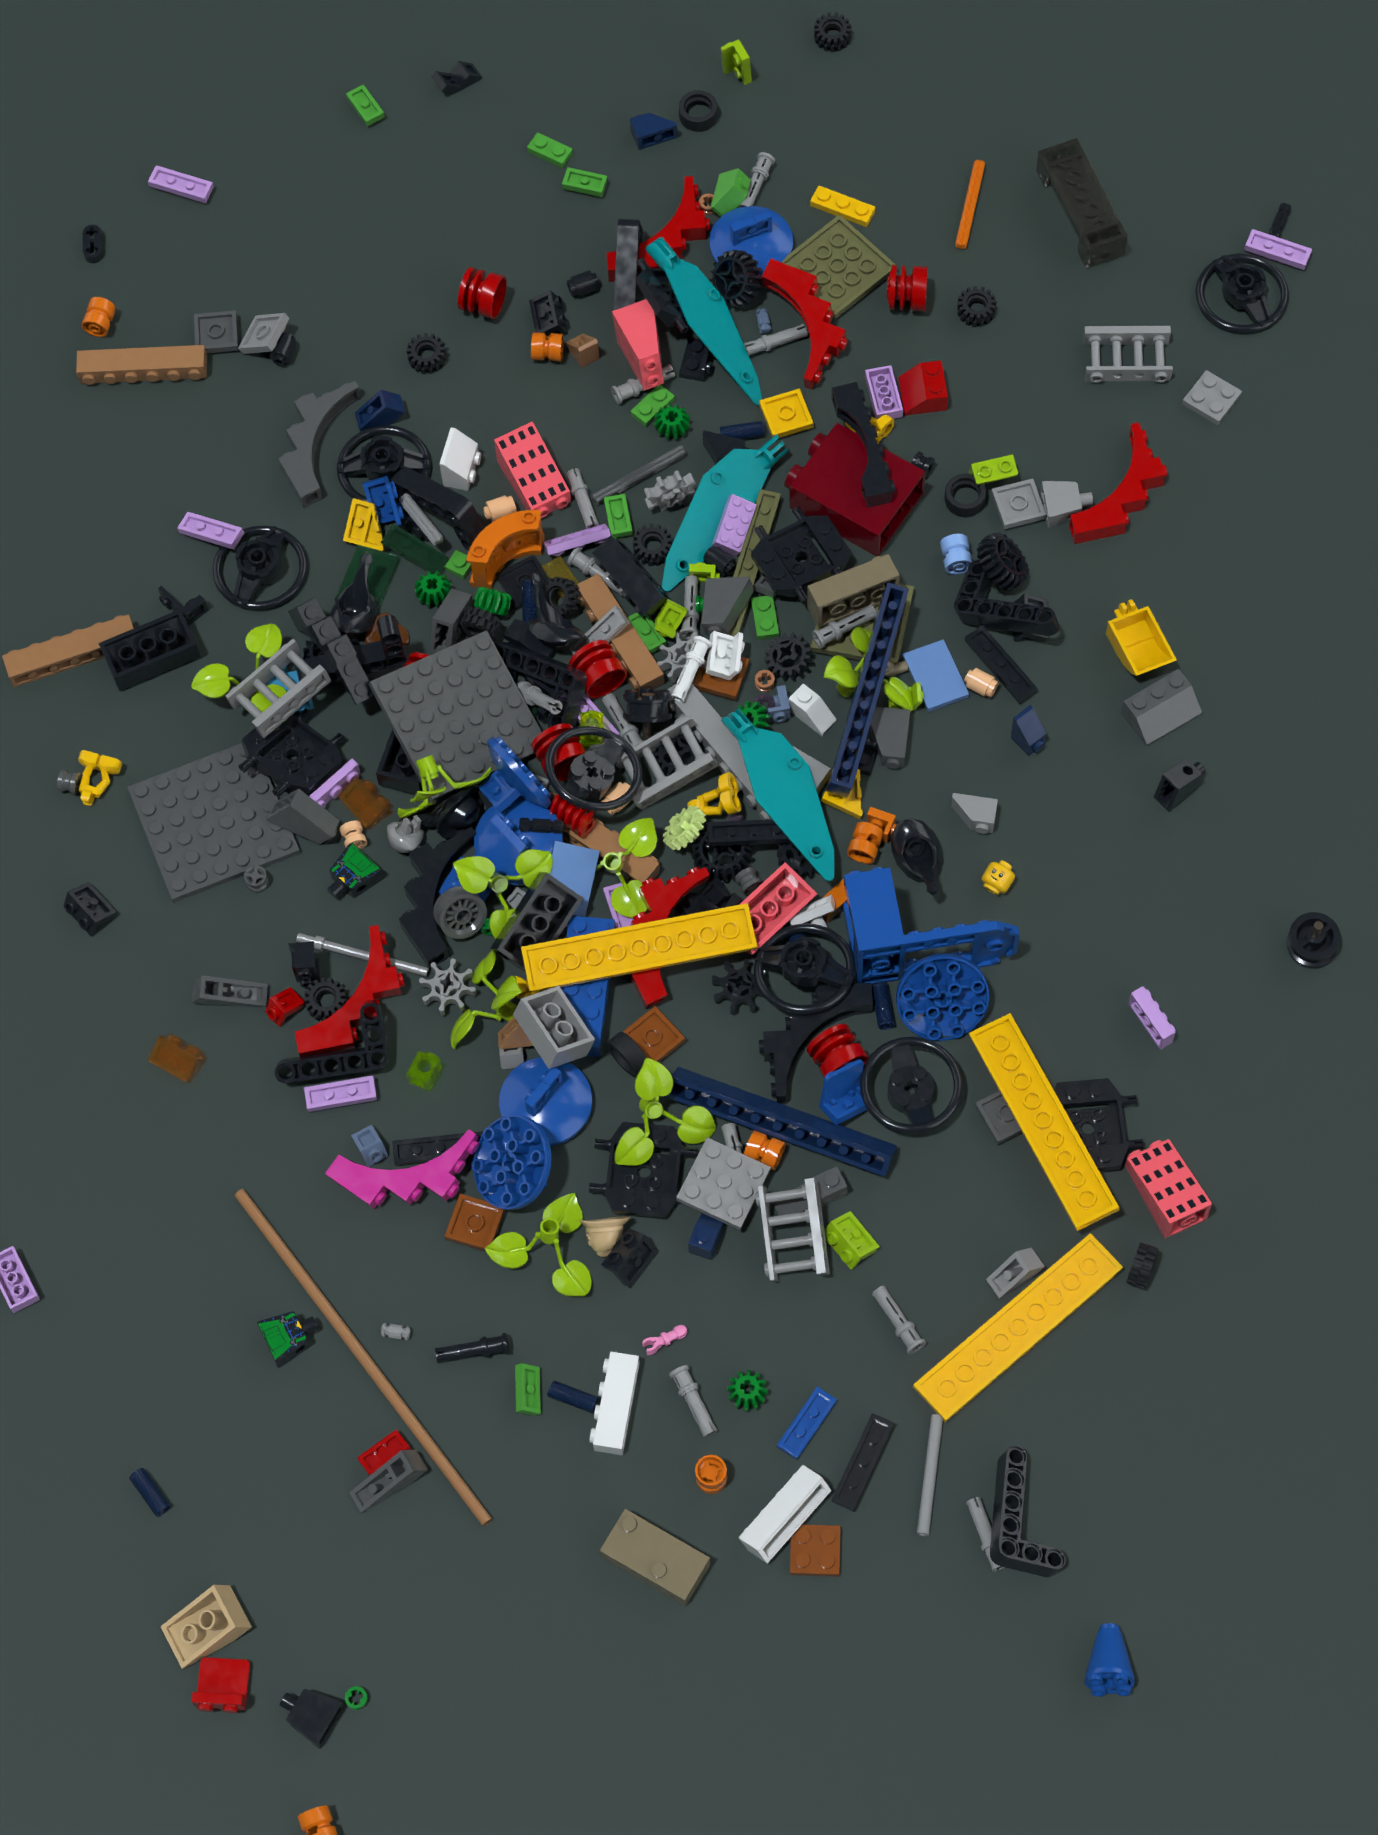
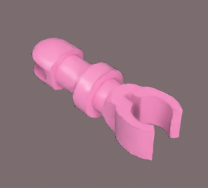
[642,1325,687,1355]

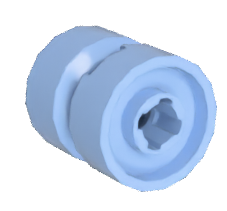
[940,534,973,575]

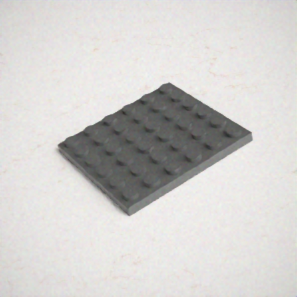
[369,630,541,801]
[128,743,300,903]

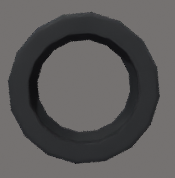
[679,90,718,131]
[944,473,986,517]
[606,1031,646,1076]

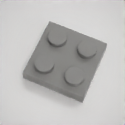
[238,313,290,354]
[1182,370,1242,425]
[991,478,1046,529]

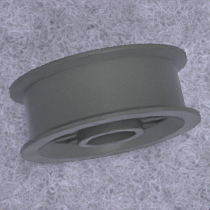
[433,886,487,939]

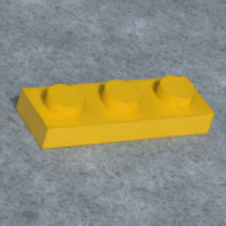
[810,185,876,227]

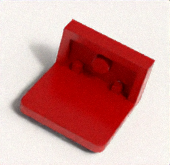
[191,1657,250,1713]

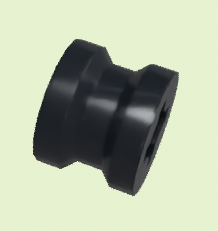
[911,451,935,478]

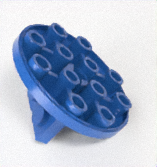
[709,206,793,276]
[478,736,553,813]
[474,796,564,886]
[896,953,989,1041]
[499,1057,593,1146]
[472,1115,551,1210]

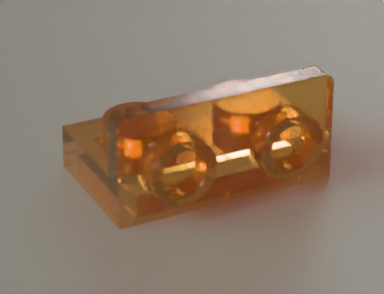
[339,778,393,829]
[147,1034,206,1082]

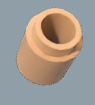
[483,495,517,522]
[964,668,999,698]
[601,782,632,815]

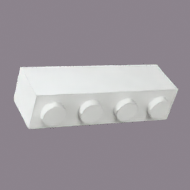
[590,1351,640,1455]
[739,1465,831,1564]

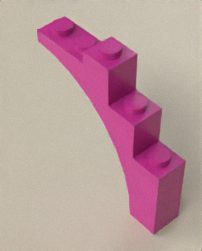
[325,1129,480,1209]

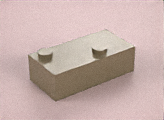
[807,554,900,628]
[600,1509,711,1607]

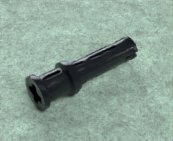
[435,1333,509,1363]

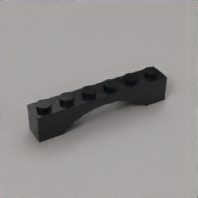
[831,382,896,508]

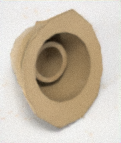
[579,1216,631,1257]

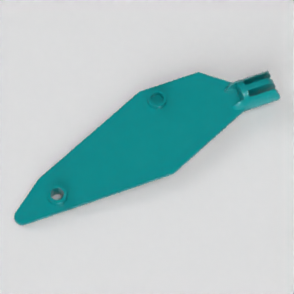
[646,237,762,406]
[661,434,790,591]
[721,708,834,881]

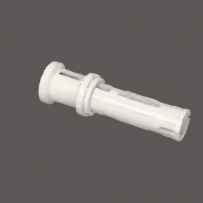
[671,636,712,702]

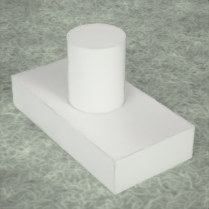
[790,895,835,927]

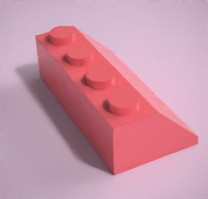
[739,862,817,955]

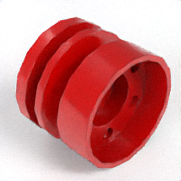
[886,265,928,312]
[457,267,507,320]
[569,640,627,698]
[531,723,586,781]
[807,1024,869,1078]

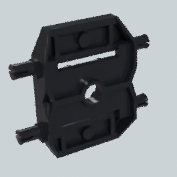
[635,258,689,334]
[751,506,851,604]
[238,708,345,798]
[1054,1078,1144,1171]
[589,1122,698,1218]

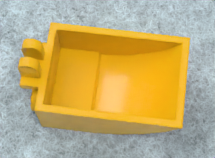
[1106,599,1177,676]

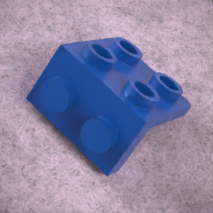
[362,476,404,526]
[819,1059,874,1125]

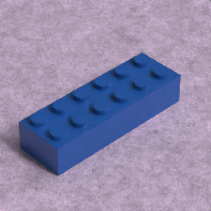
[560,916,616,1057]

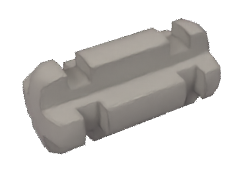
[381,1323,411,1340]

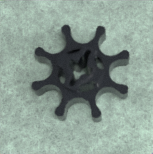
[712,958,765,1015]

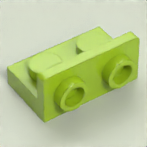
[721,39,752,85]
[968,454,1018,485]
[825,1211,880,1269]

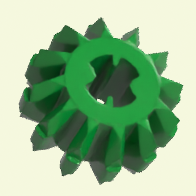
[654,403,690,440]
[414,571,451,608]
[474,587,512,615]
[738,701,771,729]
[727,1369,768,1412]

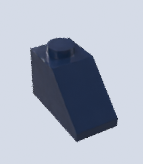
[630,113,678,150]
[355,390,405,431]
[1011,705,1047,756]
[688,1213,725,1260]

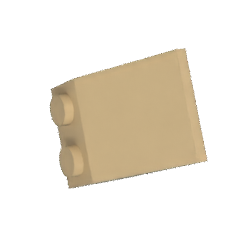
[160,1585,252,1669]

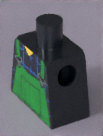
[327,842,384,898]
[257,1311,319,1368]

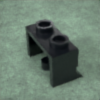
[288,941,320,988]

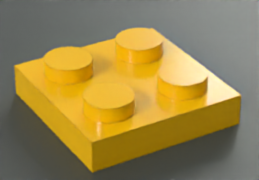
[759,388,814,438]

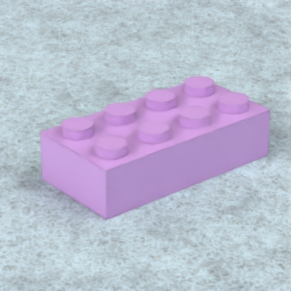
[865,365,903,419]
[711,494,757,556]
[1129,986,1175,1050]
[0,1246,40,1313]

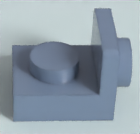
[768,685,790,723]
[351,1125,388,1167]

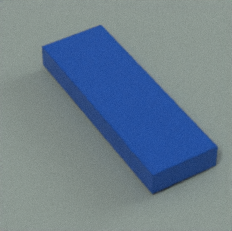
[777,1387,837,1460]

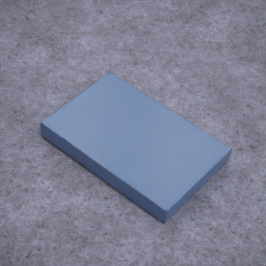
[902,639,969,712]
[550,841,600,917]

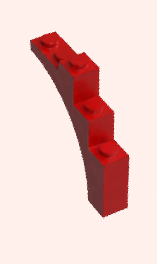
[607,176,710,282]
[762,259,848,390]
[1069,422,1167,544]
[628,867,710,1009]
[295,925,405,1057]

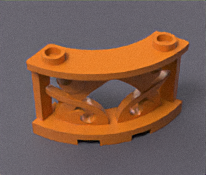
[466,510,545,588]

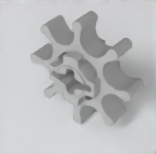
[644,470,696,512]
[657,632,708,683]
[419,959,476,1016]

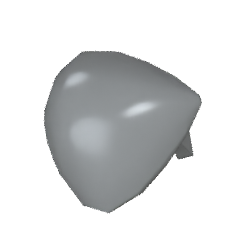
[387,815,424,853]

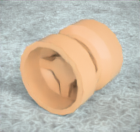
[340,820,367,849]

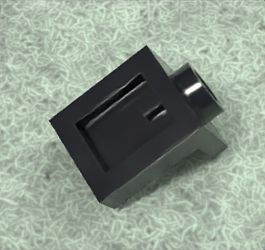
[858,738,877,776]

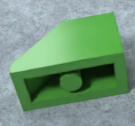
[710,168,751,217]

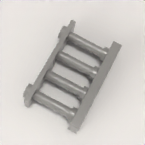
[1083,326,1173,383]
[225,639,331,738]
[615,715,719,810]
[755,1178,830,1282]

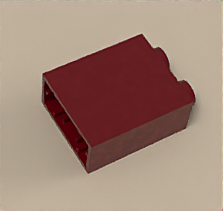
[784,423,925,557]

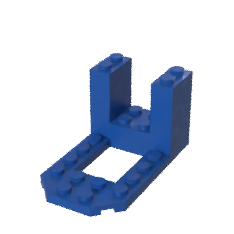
[843,867,1020,984]

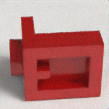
[265,987,305,1027]

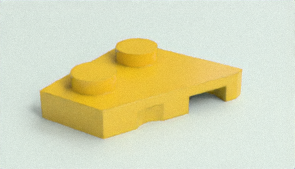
[343,498,385,551]
[821,769,863,819]

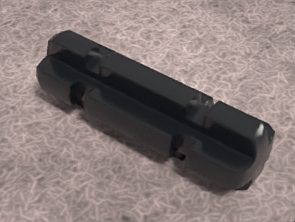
[1269,203,1291,238]
[519,818,564,833]

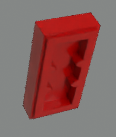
[357,1429,411,1476]

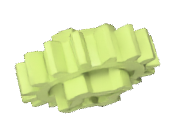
[663,805,706,850]

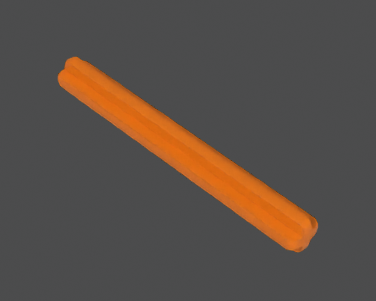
[955,160,985,249]

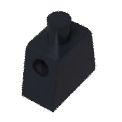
[1154,760,1205,812]
[280,1689,344,1749]

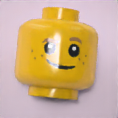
[981,860,1015,895]

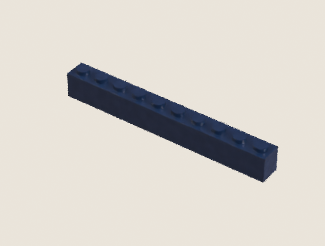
[826,582,909,798]
[665,1067,897,1177]

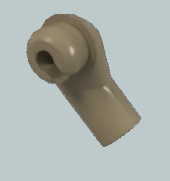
[885,660,909,677]

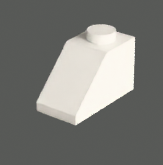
[788,684,837,736]

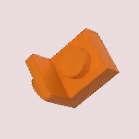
[867,807,897,843]

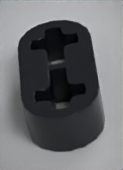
[83,224,103,263]

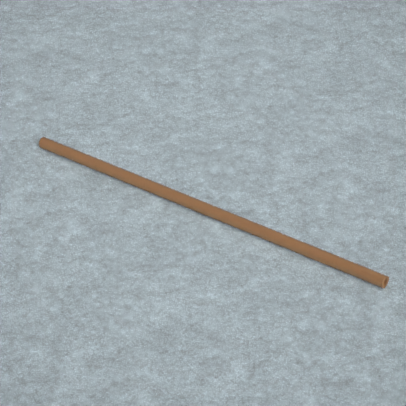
[234,1189,492,1527]

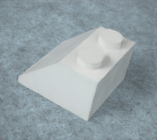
[440,427,482,491]

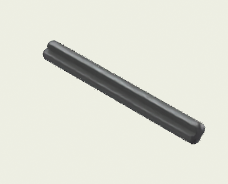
[591,445,686,505]

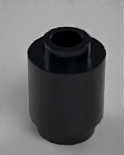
[566,270,599,297]
[270,333,296,366]
[703,546,736,577]

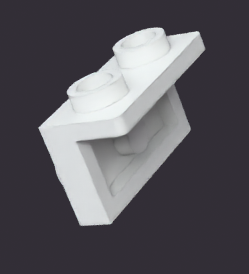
[706,631,745,680]

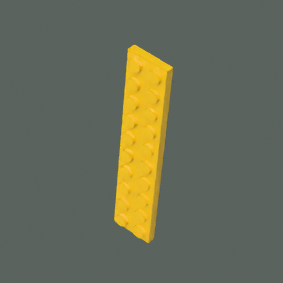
[521,903,757,993]
[969,1013,1119,1231]
[913,1233,1123,1423]

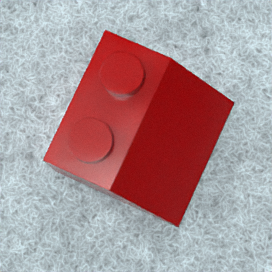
[898,360,948,416]

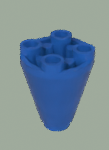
[1084,1623,1135,1697]

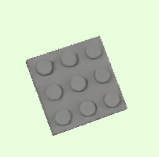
[676,1137,771,1230]

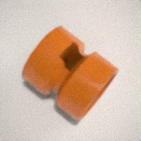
[81,297,116,337]
[531,332,564,362]
[847,822,884,864]
[744,1130,786,1171]
[695,1455,727,1494]
[297,1805,338,1835]

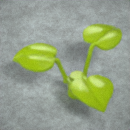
[191,624,287,721]
[824,627,913,713]
[397,755,492,818]
[593,818,657,919]
[453,849,553,940]
[451,950,522,1049]
[615,1058,716,1166]
[485,1193,592,1296]

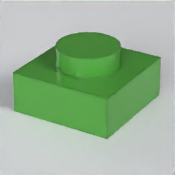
[445,550,472,580]

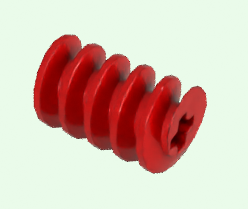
[549,794,596,838]

